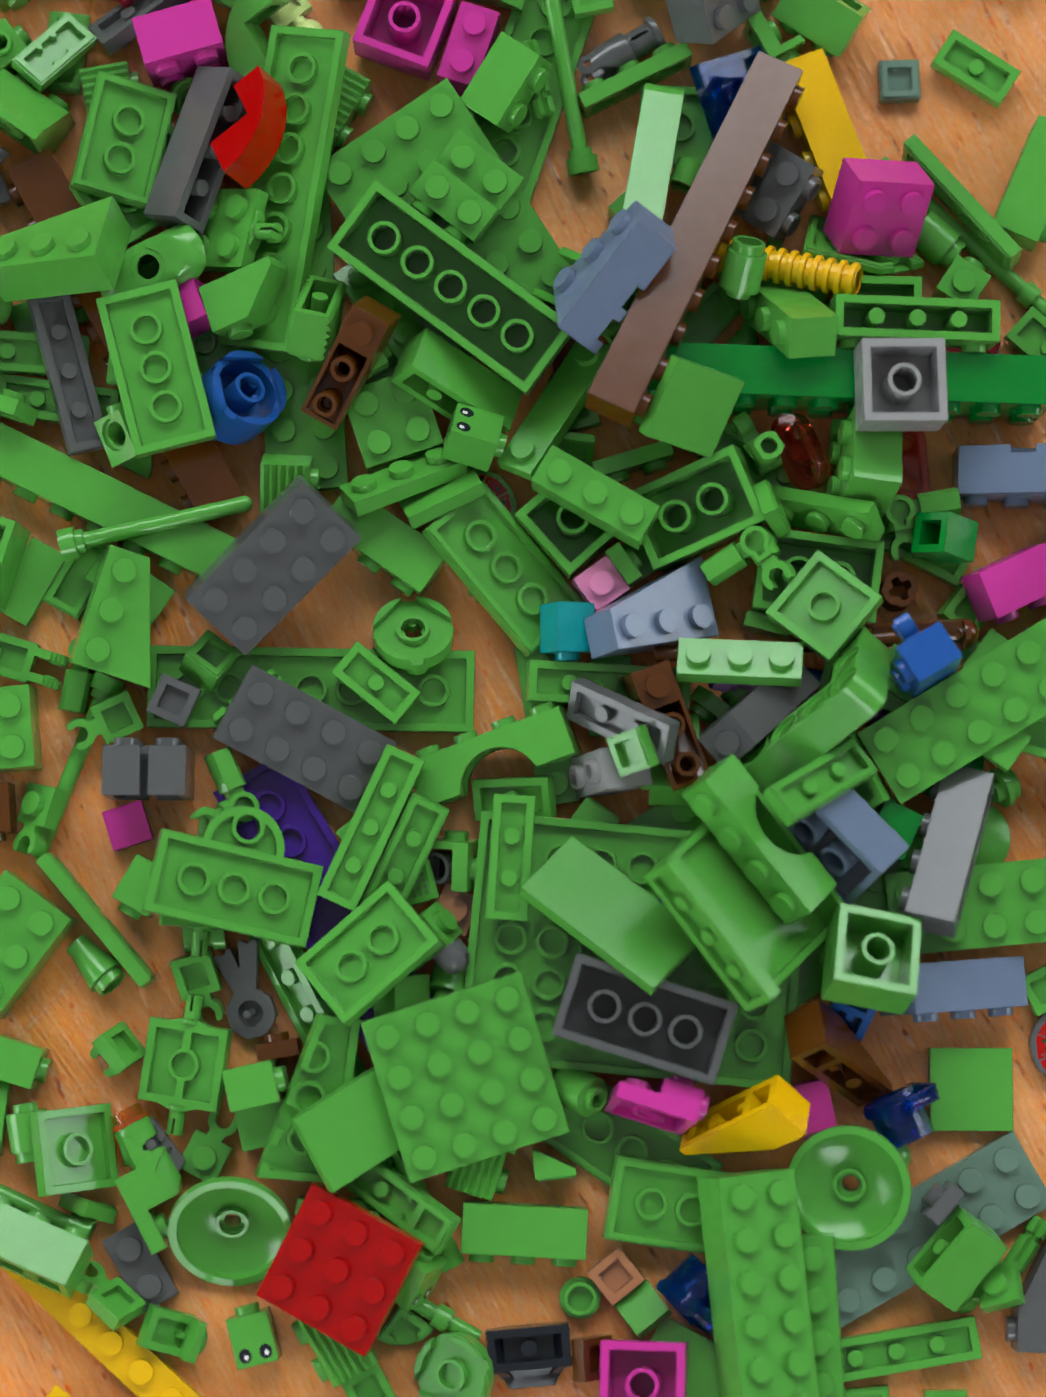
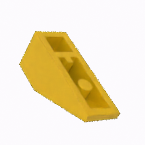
[679,1074,811,1155]

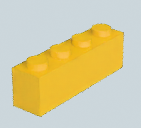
[785,48,866,213]

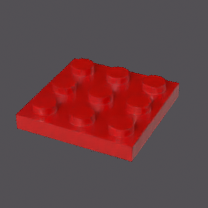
[256,1182,425,1357]

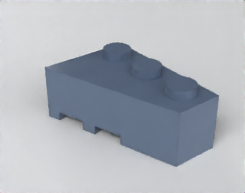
[553,200,676,354]
[952,443,1046,509]
[583,556,719,659]
[879,956,1028,1023]

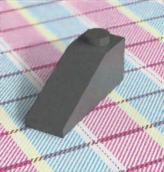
[698,664,821,762]
[1004,1239,1046,1353]

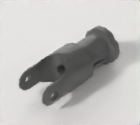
[577,16,666,85]

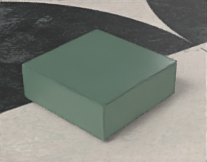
[877,59,921,104]

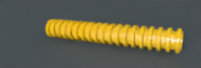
[716,239,863,295]

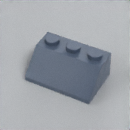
[786,789,910,905]

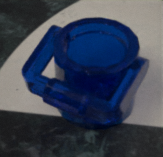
[863,1082,940,1149]
[656,1252,714,1337]

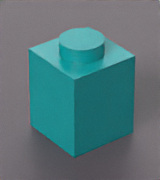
[540,601,594,662]

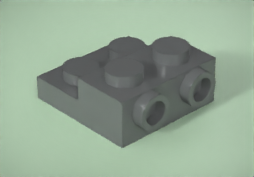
[736,141,824,242]

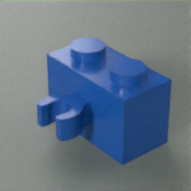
[890,612,963,699]

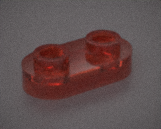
[770,413,831,490]
[896,431,930,500]

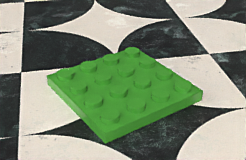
[360,971,570,1183]

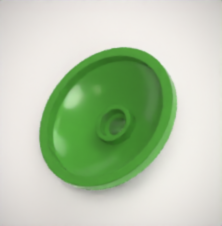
[789,1125,912,1251]
[168,1177,293,1286]

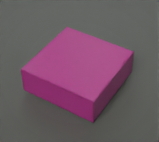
[102,800,154,852]

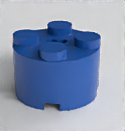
[202,350,287,445]

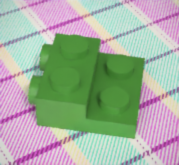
[409,129,524,245]

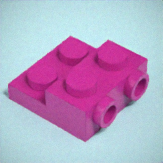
[602,1075,710,1136]

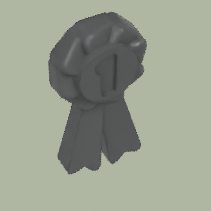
[214,939,278,1039]

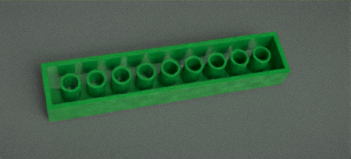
[648,342,1046,426]

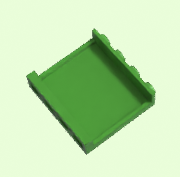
[644,790,844,1012]

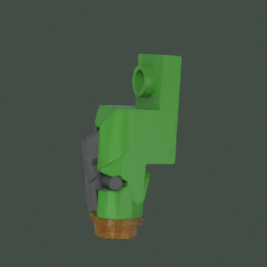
[110,1102,185,1255]

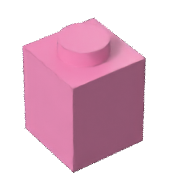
[572,555,630,613]

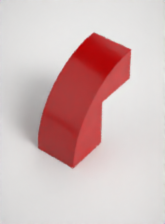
[210,66,287,189]

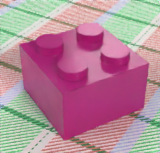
[131,0,229,89]
[352,0,457,82]
[823,158,935,257]
[600,1339,689,1397]

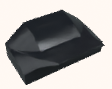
[485,1322,572,1389]

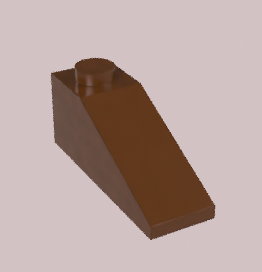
[784,1000,893,1107]

